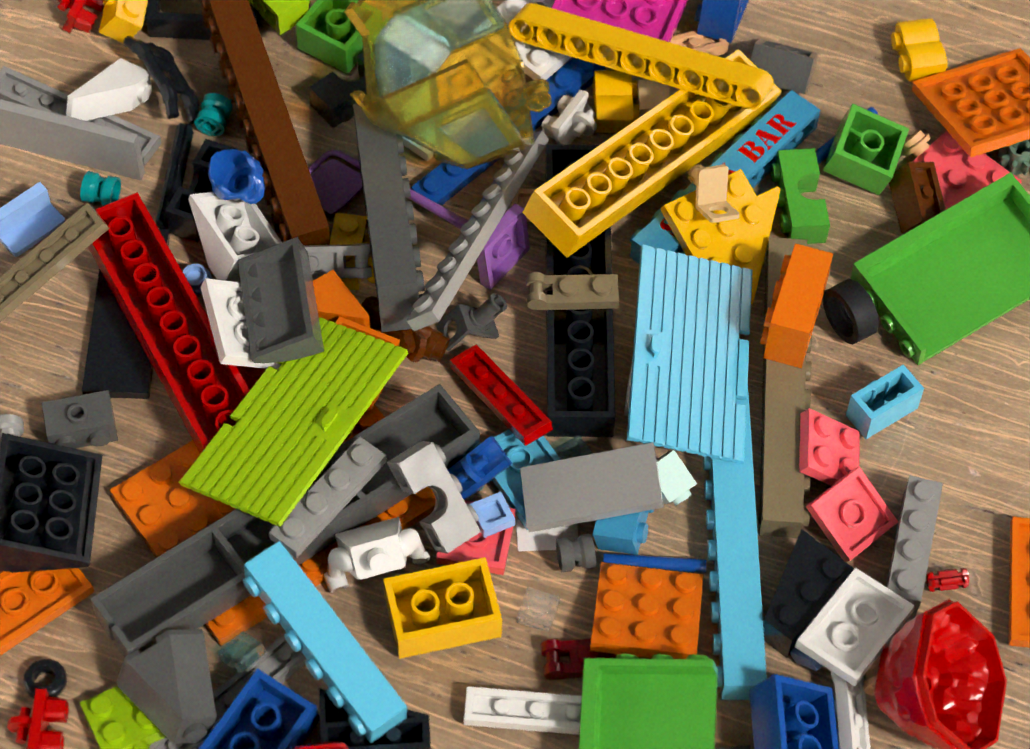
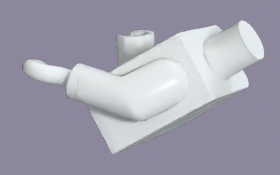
[324,517,430,593]

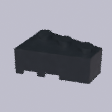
[763,529,854,658]
[319,688,431,749]

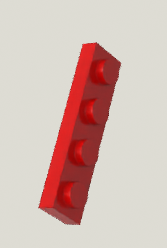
[450,344,553,446]

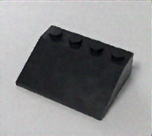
[0,433,103,573]

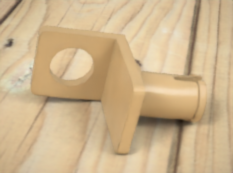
[688,164,740,223]

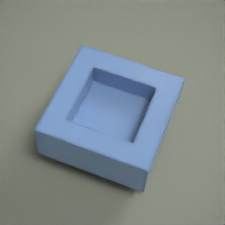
[470,492,515,538]

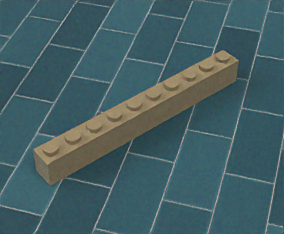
[759,237,812,538]

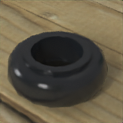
[23,659,67,698]

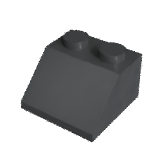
[750,39,819,95]

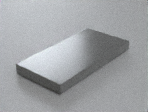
[520,442,664,533]

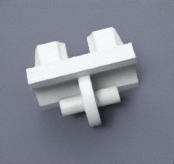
[542,90,597,145]

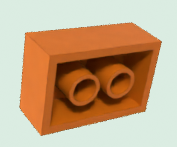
[760,243,834,369]

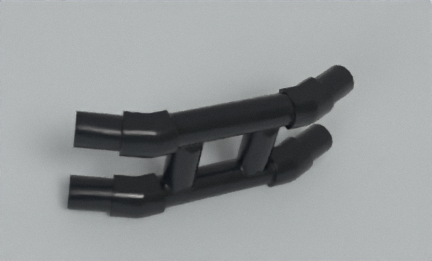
[123,36,200,125]

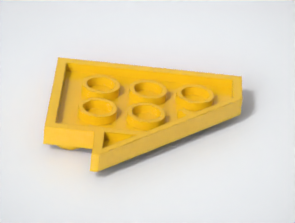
[660,169,780,305]

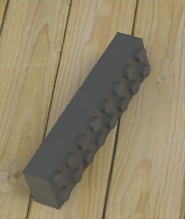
[353,100,425,332]

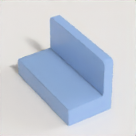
[0,182,65,257]

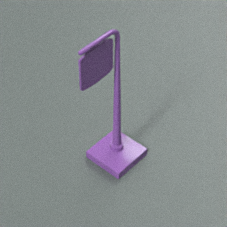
[308,150,530,290]

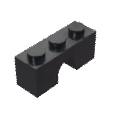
[309,41,405,128]
[165,139,235,242]

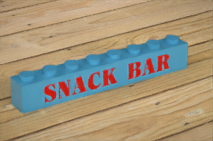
[630,90,820,264]

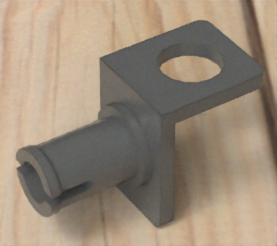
[437,293,507,351]

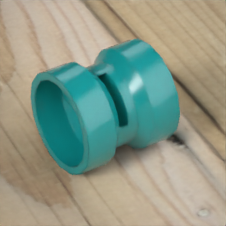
[195,93,233,136]
[80,171,121,206]

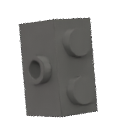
[42,390,118,449]

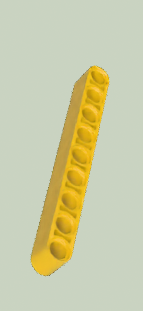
[508,3,774,109]

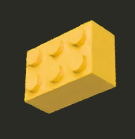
[383,557,502,659]

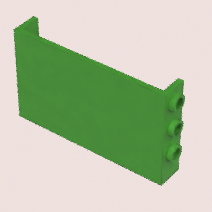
[851,172,1030,365]
[579,654,718,749]

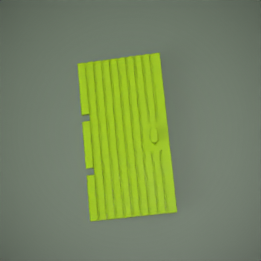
[179,317,408,527]

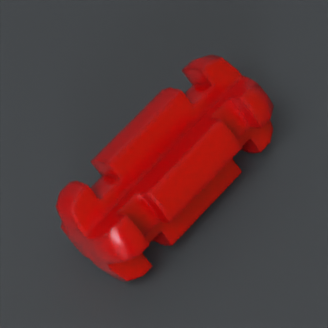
[926,568,969,592]

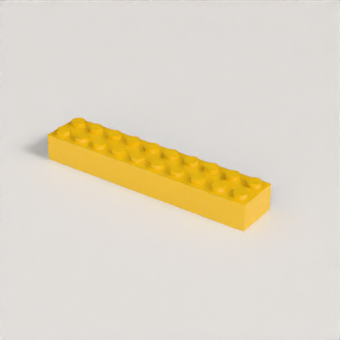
[522,49,782,258]

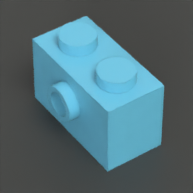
[846,364,924,439]

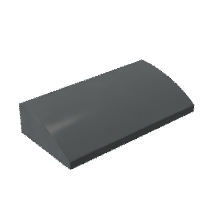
[238,237,324,363]

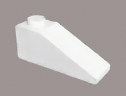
[66,58,152,121]

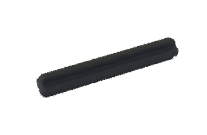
[155,123,194,229]

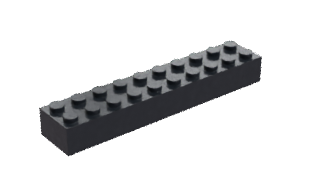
[545,144,616,437]

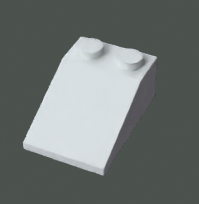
[188,192,282,282]

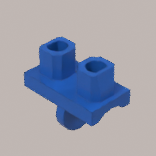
[448,436,513,500]

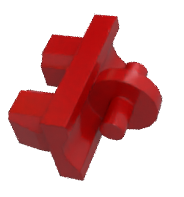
[57,0,104,33]
[7,689,69,749]

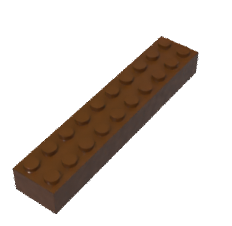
[200,0,330,245]

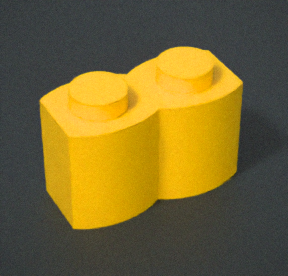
[891,18,948,82]
[593,70,639,133]

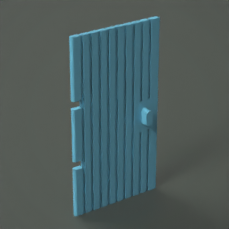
[627,245,753,464]

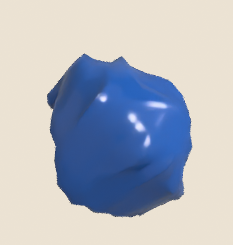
[208,149,265,204]

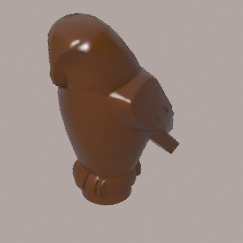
[361,296,450,362]

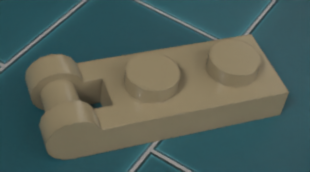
[526,272,619,310]

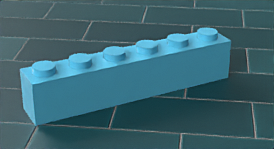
[243,541,407,743]

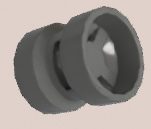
[556,534,596,573]

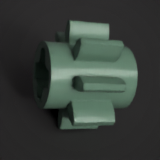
[998,140,1030,175]

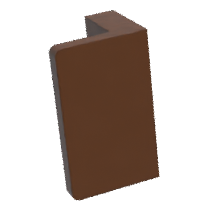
[889,162,946,234]

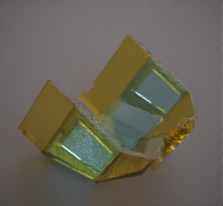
[344,0,552,169]

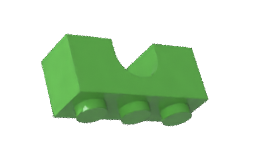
[771,148,830,244]

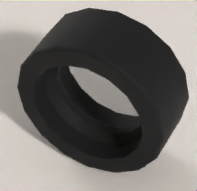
[823,279,879,345]

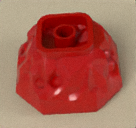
[874,599,1007,749]

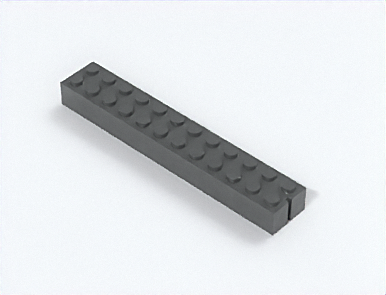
[91,384,480,658]

